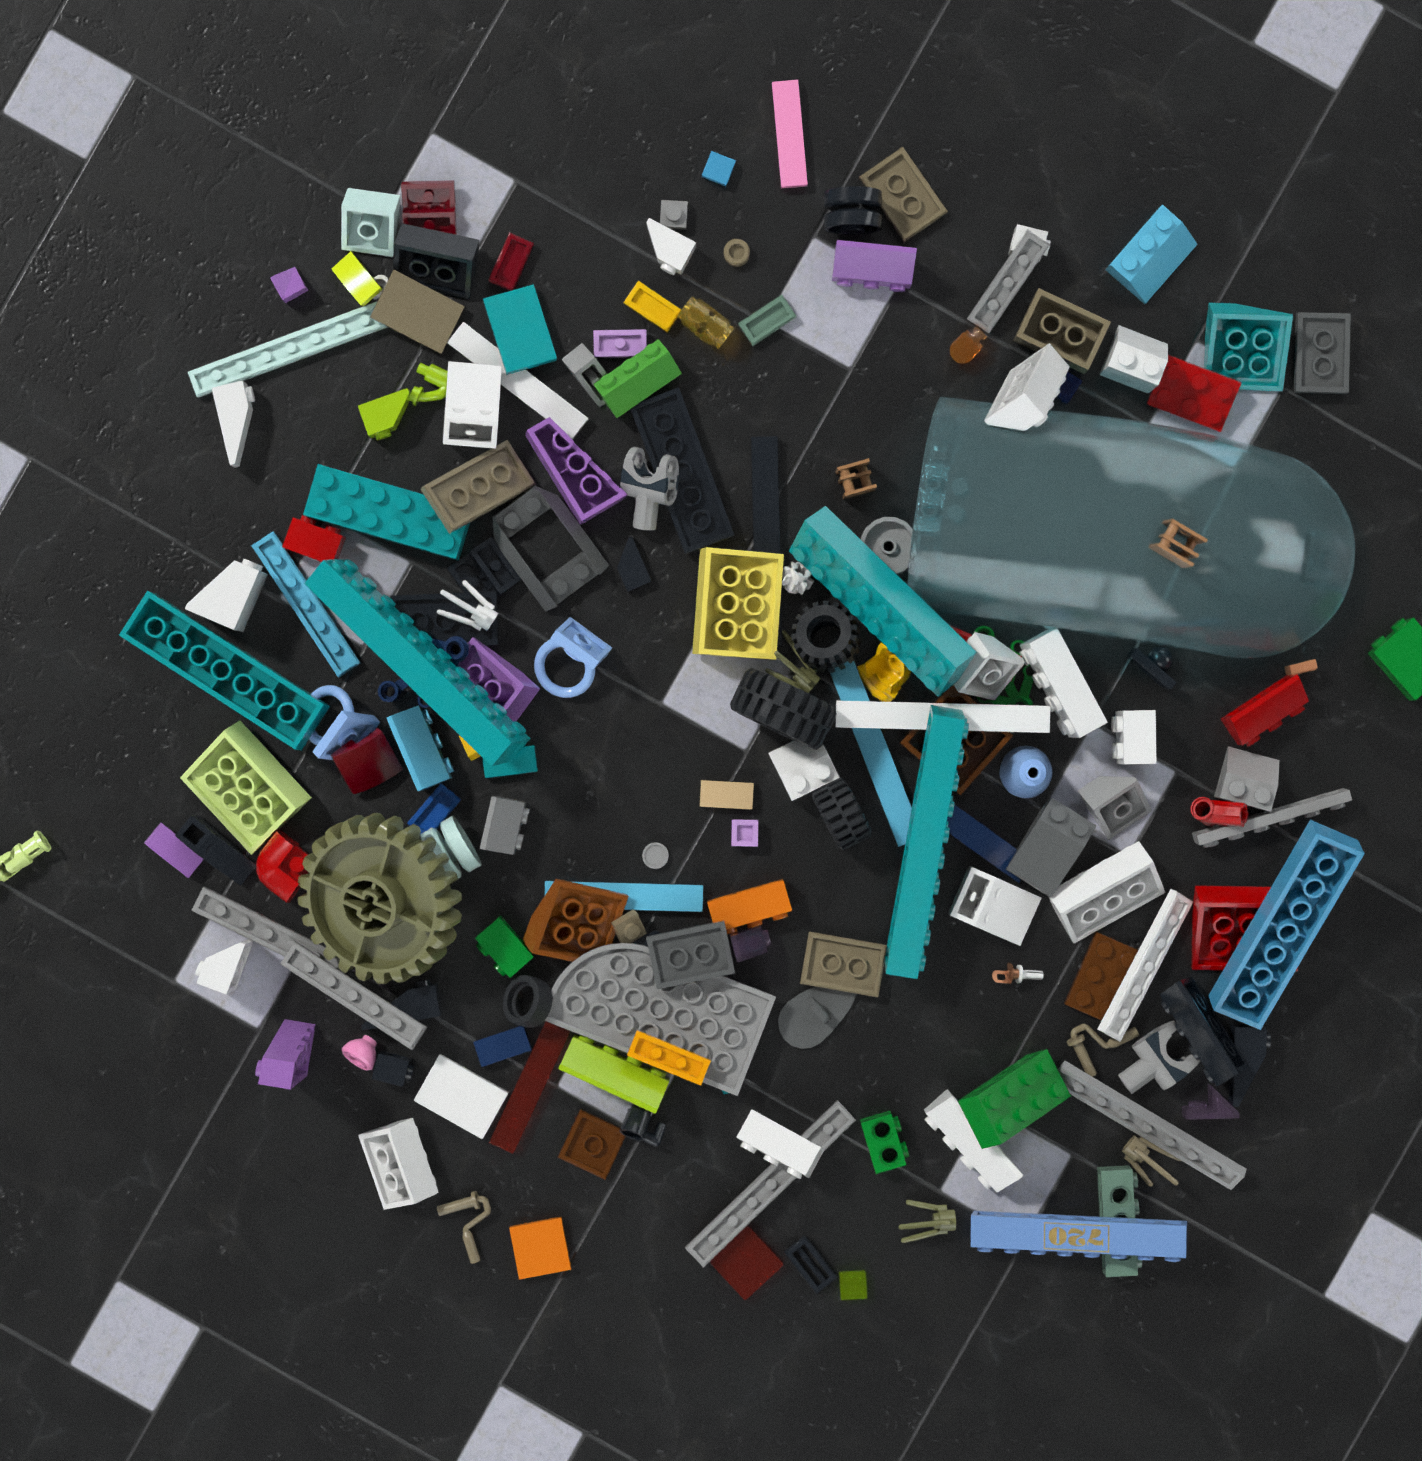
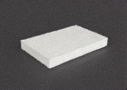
[414,1054,509,1139]

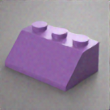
[832,240,917,292]

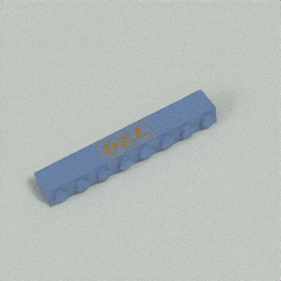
[971,1211,1187,1262]

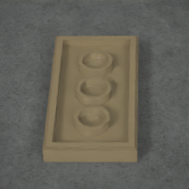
[421,440,536,534]

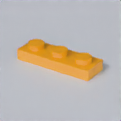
[627,1030,711,1085]

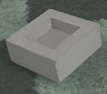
[660,200,688,230]

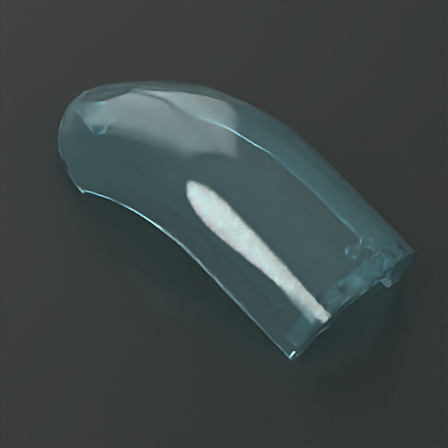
[908,397,1355,659]

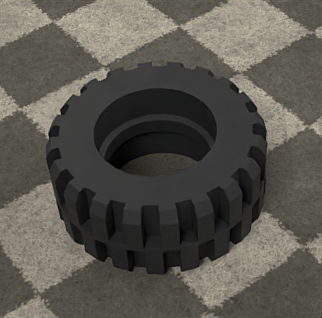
[730,668,837,750]

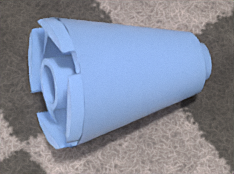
[999,746,1052,798]

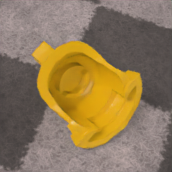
[857,643,911,702]

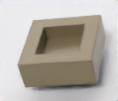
[611,909,647,943]

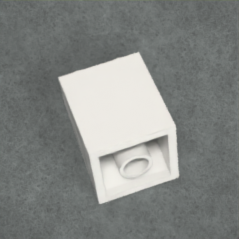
[1099,325,1168,394]
[185,559,268,632]

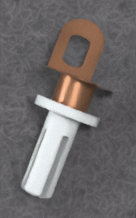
[992,963,1044,984]

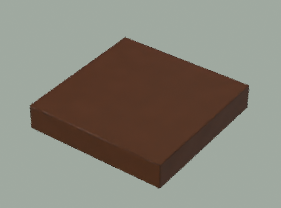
[558,1109,626,1180]

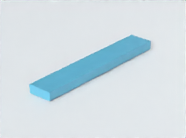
[251,531,361,678]
[545,881,703,912]

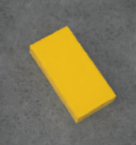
[624,281,682,333]

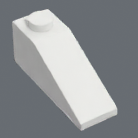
[212,381,255,468]

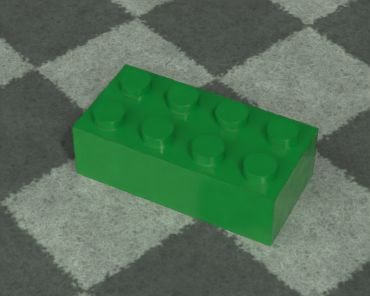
[958,1049,1071,1149]

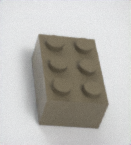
[1013,288,1111,374]

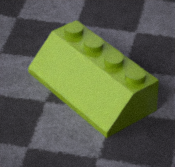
[559,1034,670,1114]

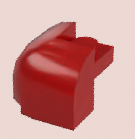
[256,829,309,903]

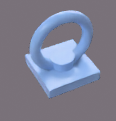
[534,617,612,698]
[309,685,380,760]

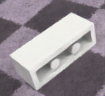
[736,1110,824,1179]

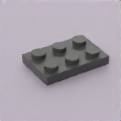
[1294,312,1351,394]
[646,920,735,989]

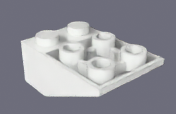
[443,361,501,448]
[948,866,1041,946]

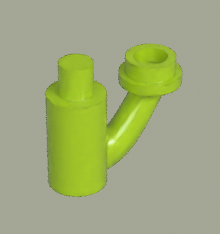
[409,363,448,406]

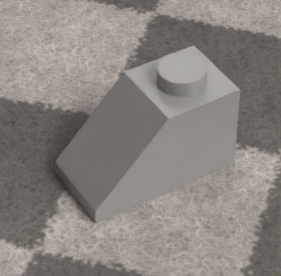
[562,343,607,408]

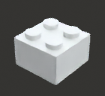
[1111,710,1156,764]

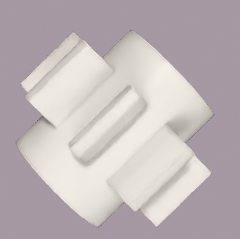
[782,561,814,595]

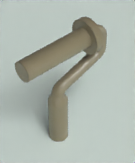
[1067,1024,1139,1077]
[437,1191,491,1264]

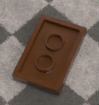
[1064,932,1138,1020]

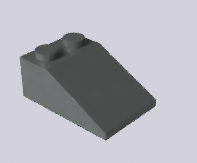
[1006,798,1096,898]

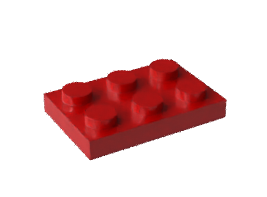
[1146,354,1241,432]

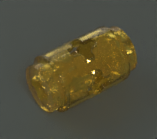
[677,296,735,349]

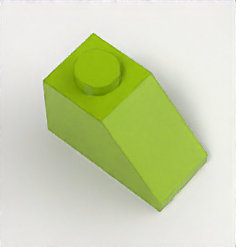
[358,388,411,441]

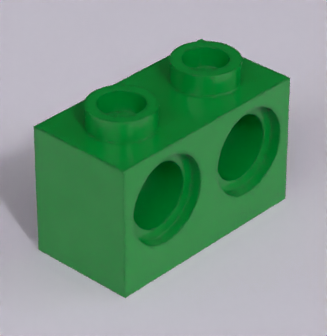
[860,1111,909,1174]

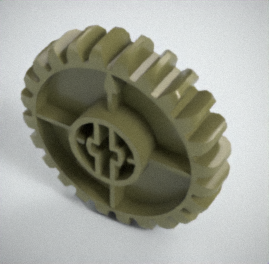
[298,813,462,984]

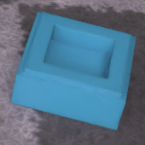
[702,151,736,187]

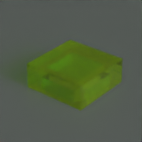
[839,1270,867,1300]

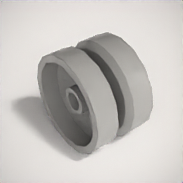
[860,517,918,575]

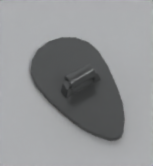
[778,986,857,1049]

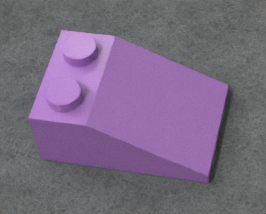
[458,637,540,722]

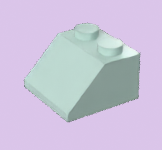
[341,188,400,257]

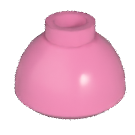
[342,1035,377,1071]

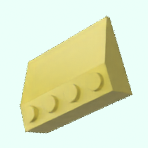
[692,547,784,660]

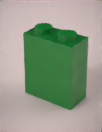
[1368,618,1422,701]

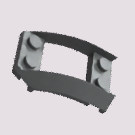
[492,485,609,612]

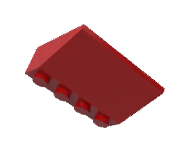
[1191,886,1298,971]

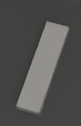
[967,229,1050,333]

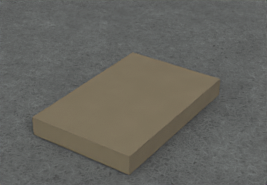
[859,147,948,243]
[370,270,465,354]
[800,932,887,997]

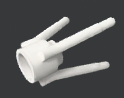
[437,580,498,631]

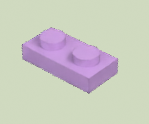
[593,330,647,358]

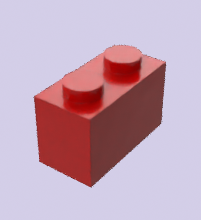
[282,515,346,562]

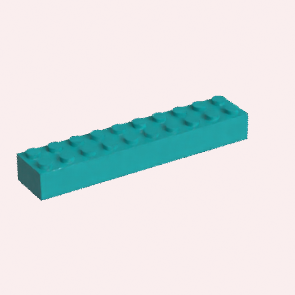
[304,559,531,766]
[884,705,969,979]

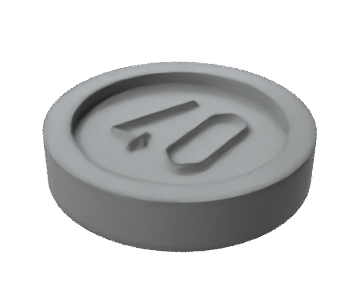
[642,842,669,869]

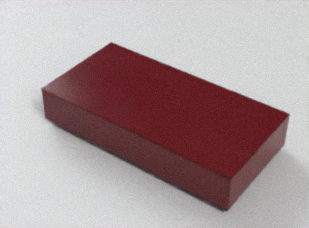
[488,232,534,291]

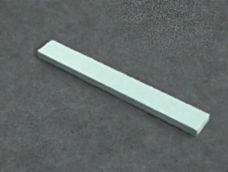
[188,301,387,398]

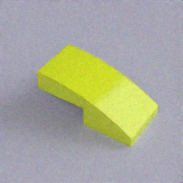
[332,251,383,307]

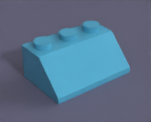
[1106,205,1197,304]
[386,705,454,791]

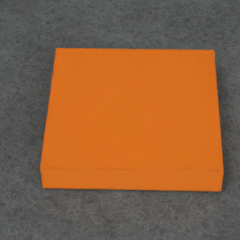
[509,1216,571,1280]

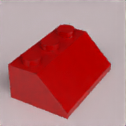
[1221,674,1309,747]

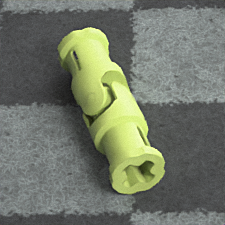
[0,830,51,882]

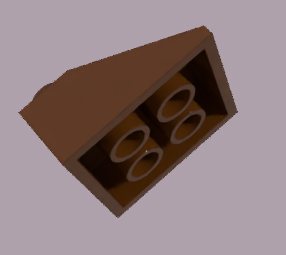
[899,685,1013,795]

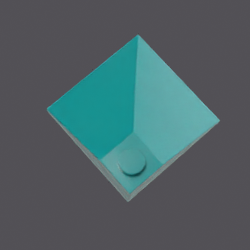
[1204,303,1293,391]

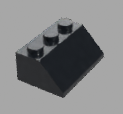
[393,223,479,300]

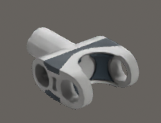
[620,447,679,530]
[1118,1021,1201,1094]

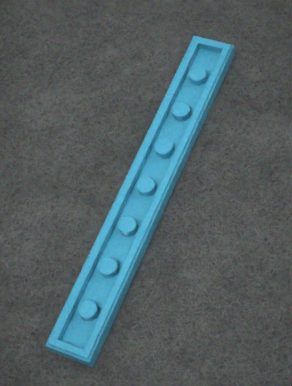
[830,661,912,847]

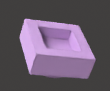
[731,819,758,847]

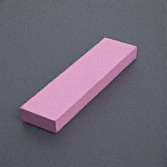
[772,80,808,189]

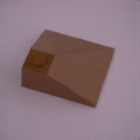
[523,879,629,962]

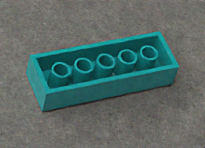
[303,464,470,561]

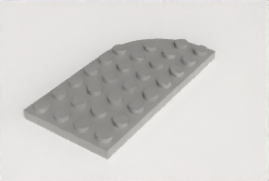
[545,943,776,1096]

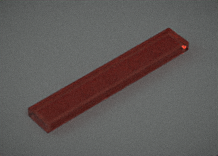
[489,1021,570,1154]

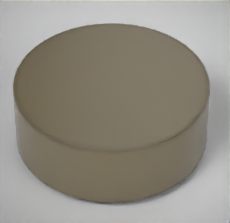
[724,239,750,267]

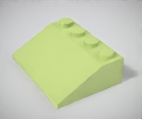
[180,721,312,855]

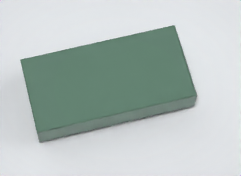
[738,295,797,346]

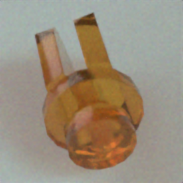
[950,326,987,364]

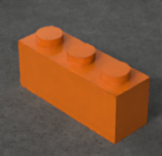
[707,879,792,935]

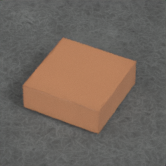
[1284,659,1318,675]

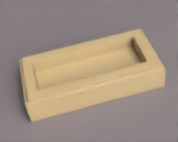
[700,780,754,809]

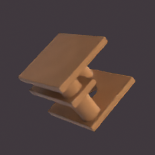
[835,458,877,500]
[1148,519,1208,568]

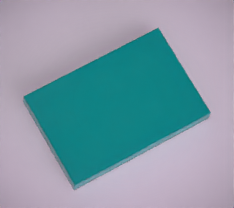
[483,284,557,375]

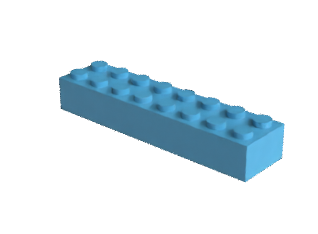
[1208,820,1365,1030]

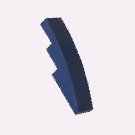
[947,805,1021,883]

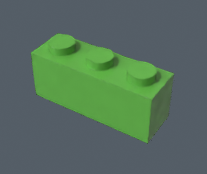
[593,339,682,418]

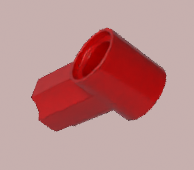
[1191,797,1248,827]

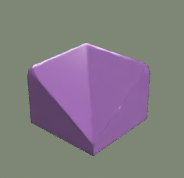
[270,267,308,303]

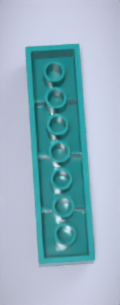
[789,506,977,697]
[119,591,330,751]

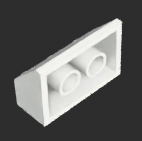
[358,1118,439,1210]

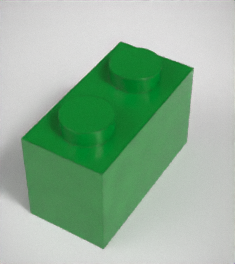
[475,916,535,978]

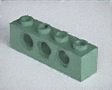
[1097,1165,1142,1277]

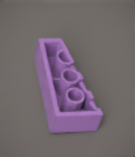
[525,417,627,525]
[255,1019,316,1090]

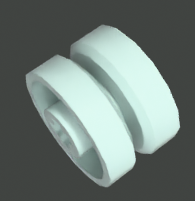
[420,816,482,878]

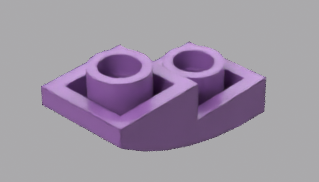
[144,823,204,878]

